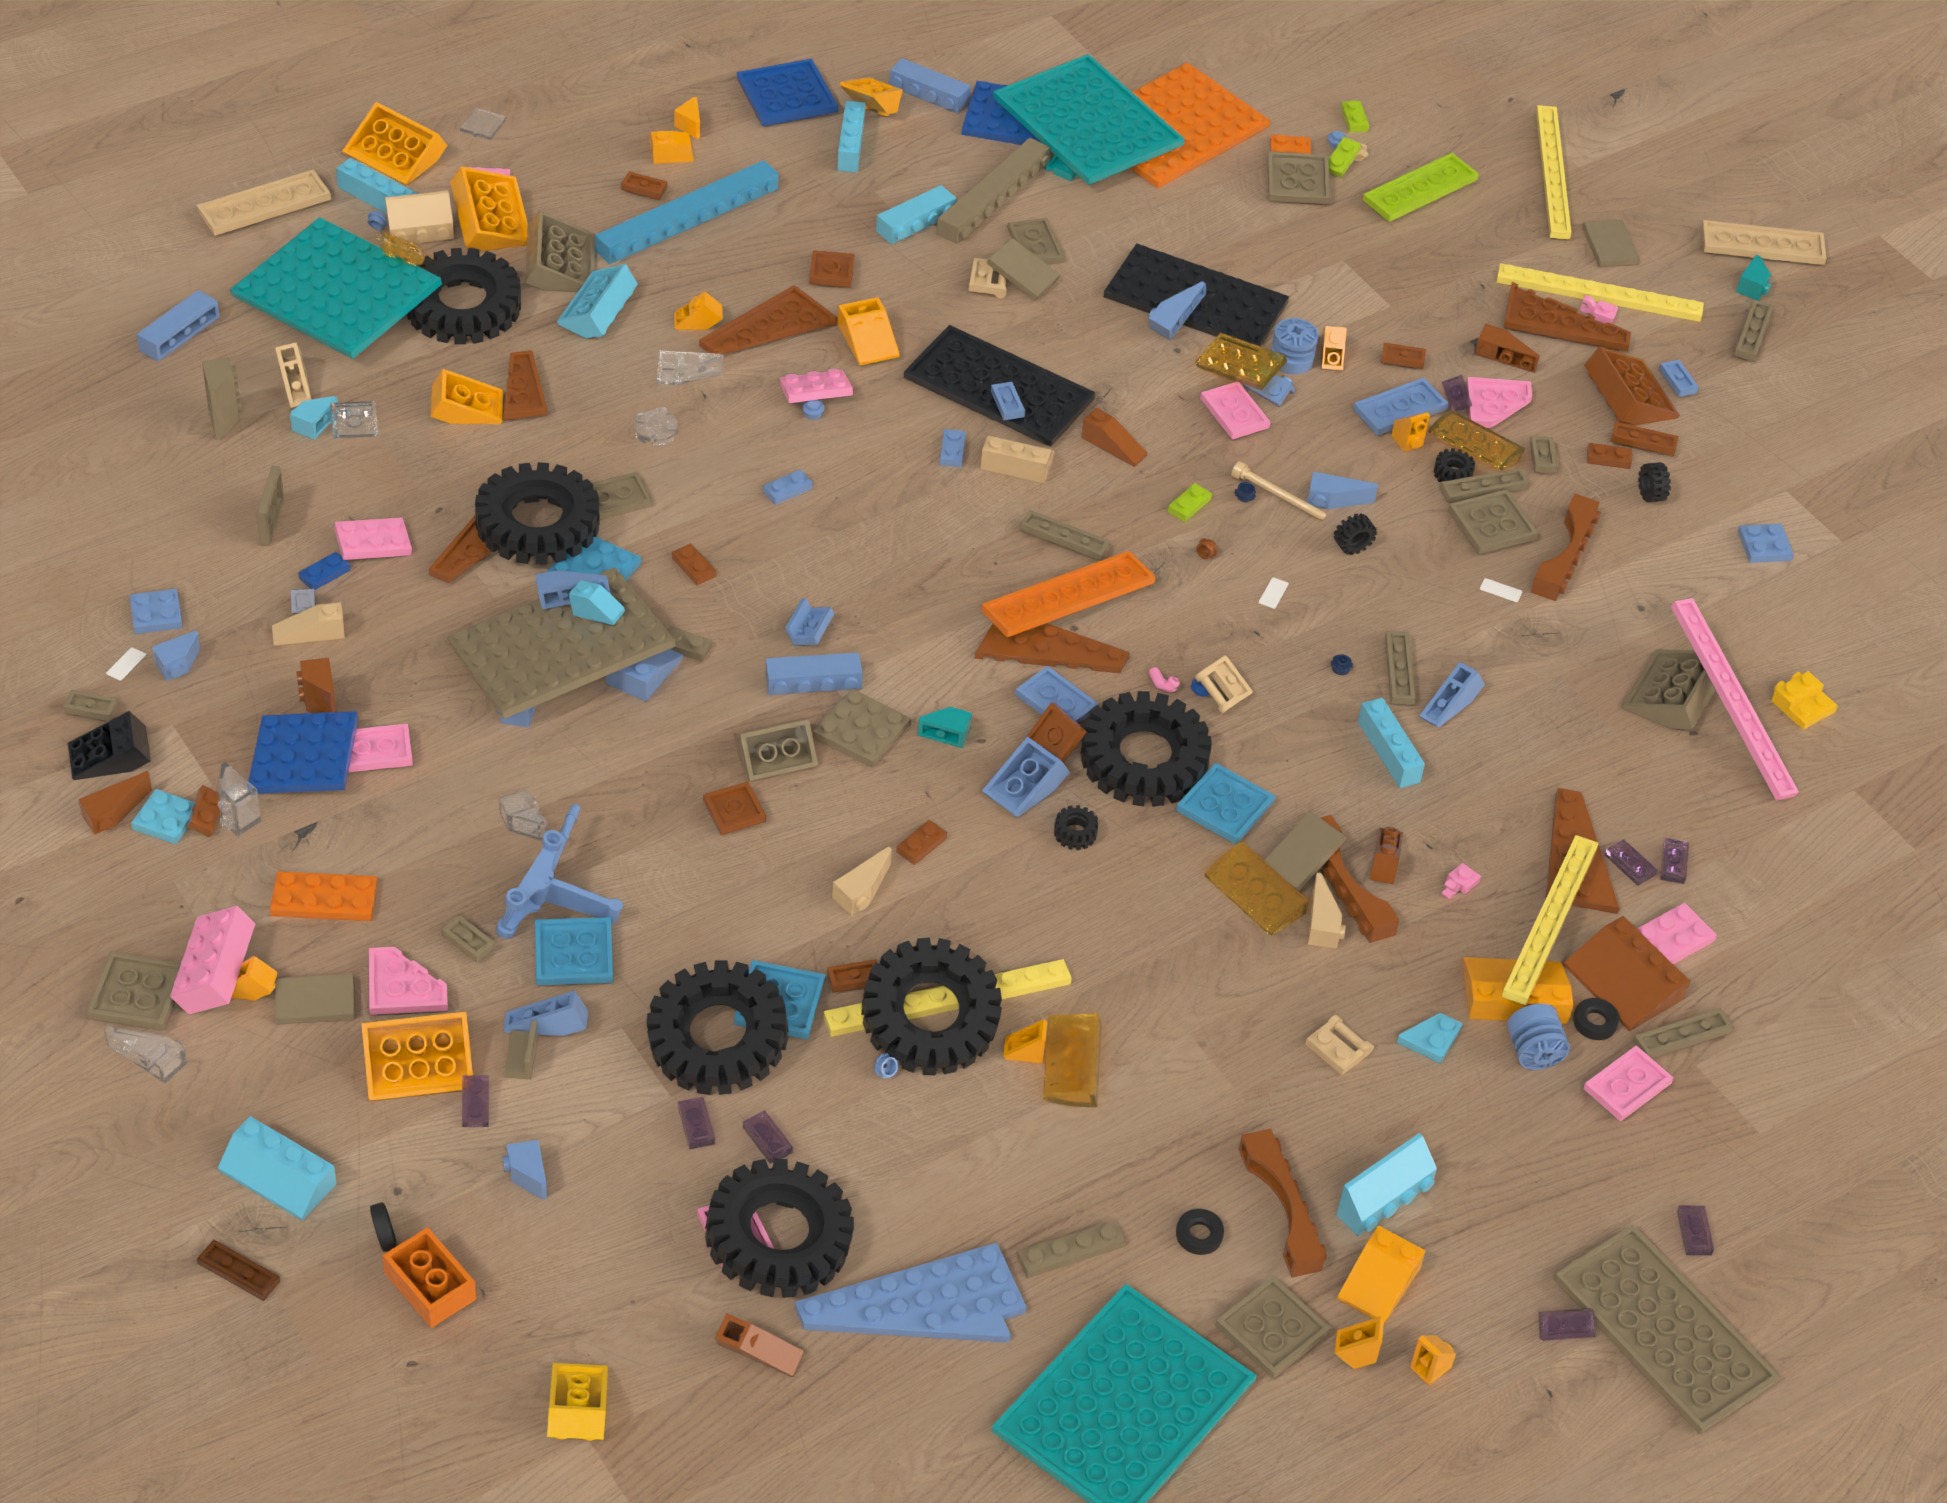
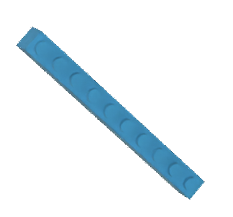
[595,160,779,264]

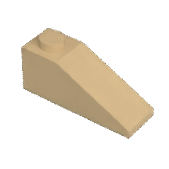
[275,342,312,409]
[272,602,345,645]
[832,846,892,916]
[1308,873,1346,949]

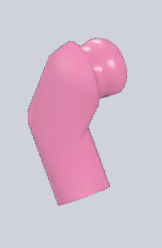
[1149,667,1180,693]

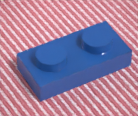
[298,552,350,590]

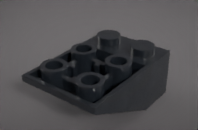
[68,711,151,780]

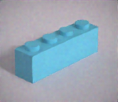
[837,101,866,172]
[876,185,956,244]
[1358,698,1425,788]

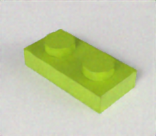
[1340,100,1369,132]
[1328,137,1361,178]
[1168,483,1212,522]

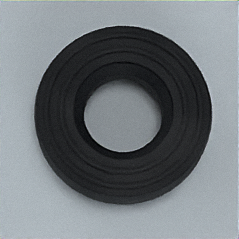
[1573,998,1619,1040]
[370,1202,397,1252]
[1176,1209,1224,1255]

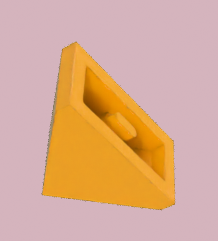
[674,97,700,138]
[1003,1019,1047,1064]

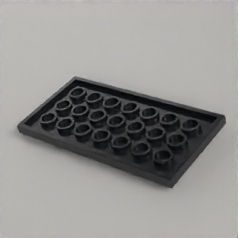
[1103,243,1289,351]
[904,325,1096,447]

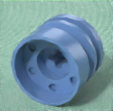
[1270,318,1319,374]
[1506,1003,1570,1070]

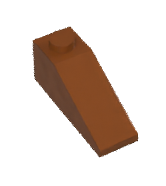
[1081,408,1147,467]
[79,771,152,835]

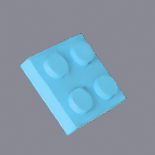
[131,789,194,844]

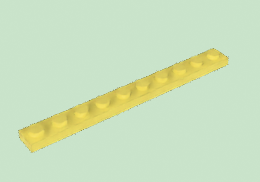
[1536,105,1571,239]
[1496,263,1704,322]
[1502,835,1599,1005]
[824,959,1072,1037]

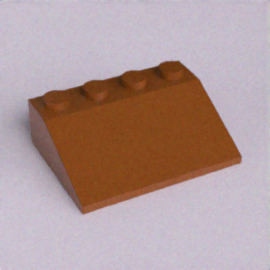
[1584,346,1680,425]
[1563,916,1690,1031]

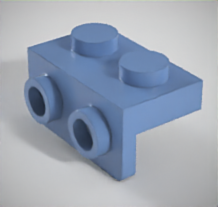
[1243,364,1295,407]
[785,598,834,646]

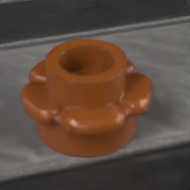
[1196,538,1217,559]

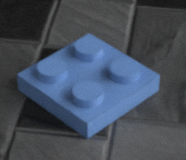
[1738,524,1794,563]
[130,589,182,634]

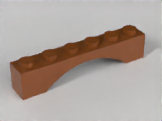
[1531,494,1601,601]
[1321,815,1399,943]
[1239,1129,1327,1278]

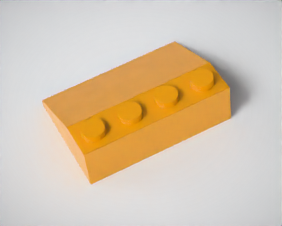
[342,102,448,186]
[450,166,528,251]
[1462,957,1573,1024]
[361,1012,474,1101]

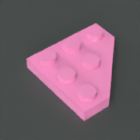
[1466,377,1532,428]
[369,947,448,1015]

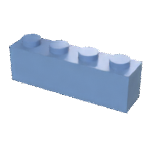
[889,58,971,114]
[137,290,220,362]
[765,652,862,695]

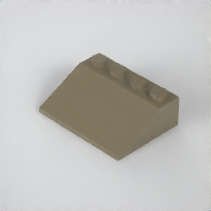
[525,210,595,292]
[1622,649,1716,730]

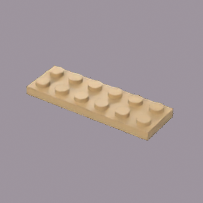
[197,169,331,236]
[1701,220,1827,265]

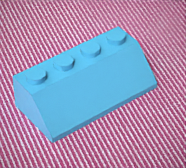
[336,158,420,213]
[557,264,638,338]
[218,1116,337,1221]
[1336,1133,1437,1236]

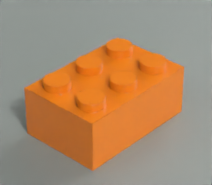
[382,1227,476,1328]

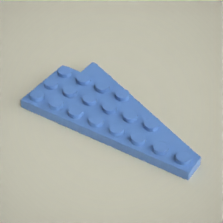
[795,1243,1027,1342]

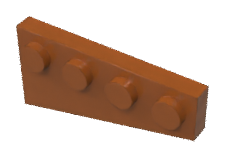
[504,350,547,420]
[429,515,492,583]

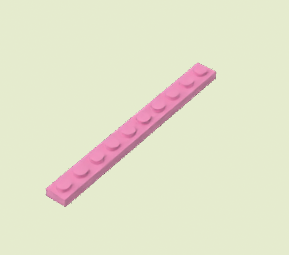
[1671,598,1799,801]

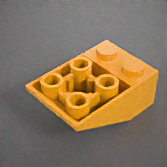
[837,297,900,366]

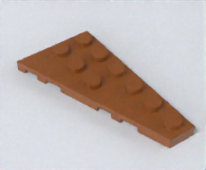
[1504,282,1631,352]
[699,285,837,357]
[975,623,1129,673]
[1545,788,1619,914]

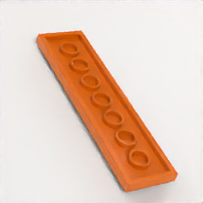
[981,551,1156,638]

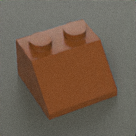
[296,658,336,713]

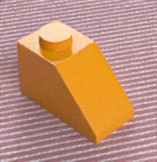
[231,956,278,1001]
[1335,1316,1384,1369]
[1410,1335,1456,1386]

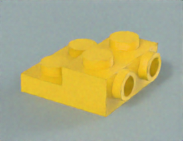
[1771,671,1838,730]

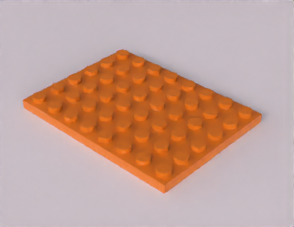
[1130,62,1271,189]

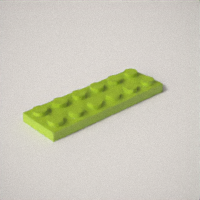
[1363,153,1479,222]

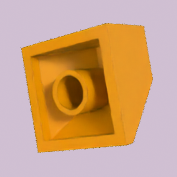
[649,131,694,164]

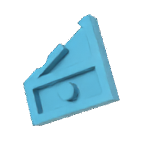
[1397,1013,1463,1064]

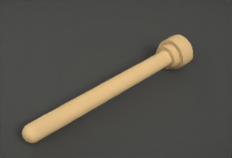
[1231,461,1326,520]

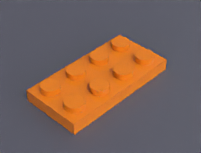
[270,871,378,921]

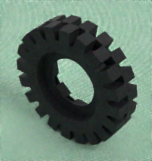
[406,248,521,345]
[475,462,600,565]
[1081,691,1212,807]
[861,937,1002,1076]
[646,960,789,1095]
[705,1158,854,1298]

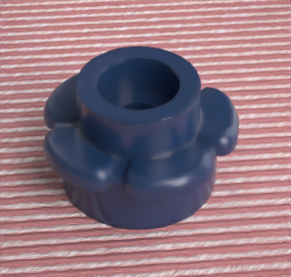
[1234,482,1256,502]
[1331,654,1353,675]

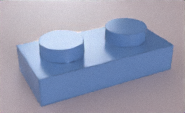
[1659,360,1699,397]
[991,382,1025,420]
[940,429,966,467]
[763,469,813,505]

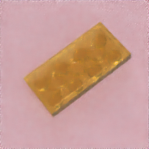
[376,230,425,266]
[1195,333,1287,390]

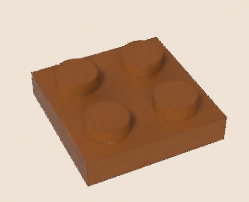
[809,250,855,287]
[1024,702,1086,763]
[703,781,766,835]

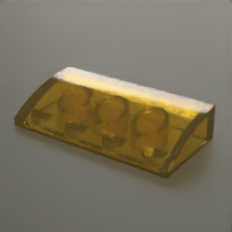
[1428,410,1525,471]
[1204,841,1309,936]
[1043,1013,1102,1107]

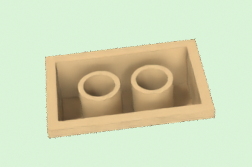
[385,190,454,246]
[980,436,1055,483]

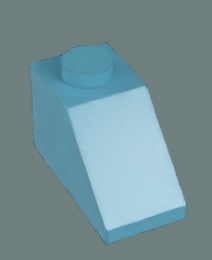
[290,396,339,440]
[569,580,625,625]

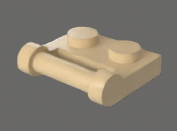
[969,258,1007,298]
[1194,655,1253,714]
[1305,1014,1374,1075]

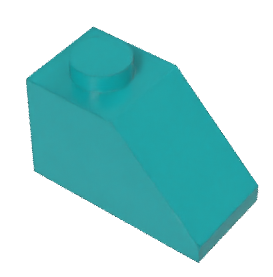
[1736,254,1771,301]
[917,707,972,748]

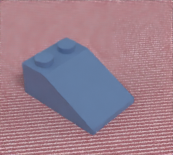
[606,649,683,702]
[982,736,1070,818]

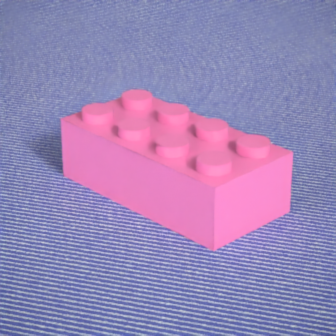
[170,906,255,1014]

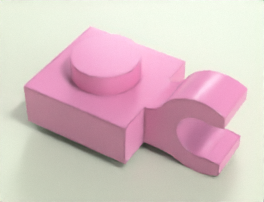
[1580,295,1618,324]
[1441,863,1482,899]

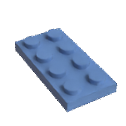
[1353,378,1449,436]

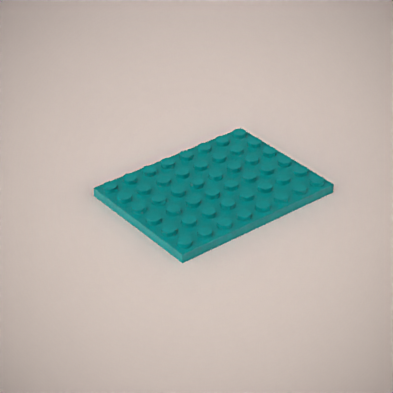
[993,54,1185,185]
[230,217,442,359]
[991,1284,1257,1503]

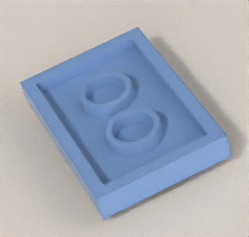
[1015,666,1099,724]

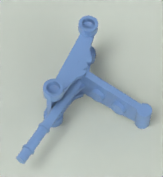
[496,804,623,939]

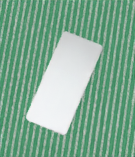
[1259,577,1289,609]
[1480,578,1522,602]
[106,647,146,681]

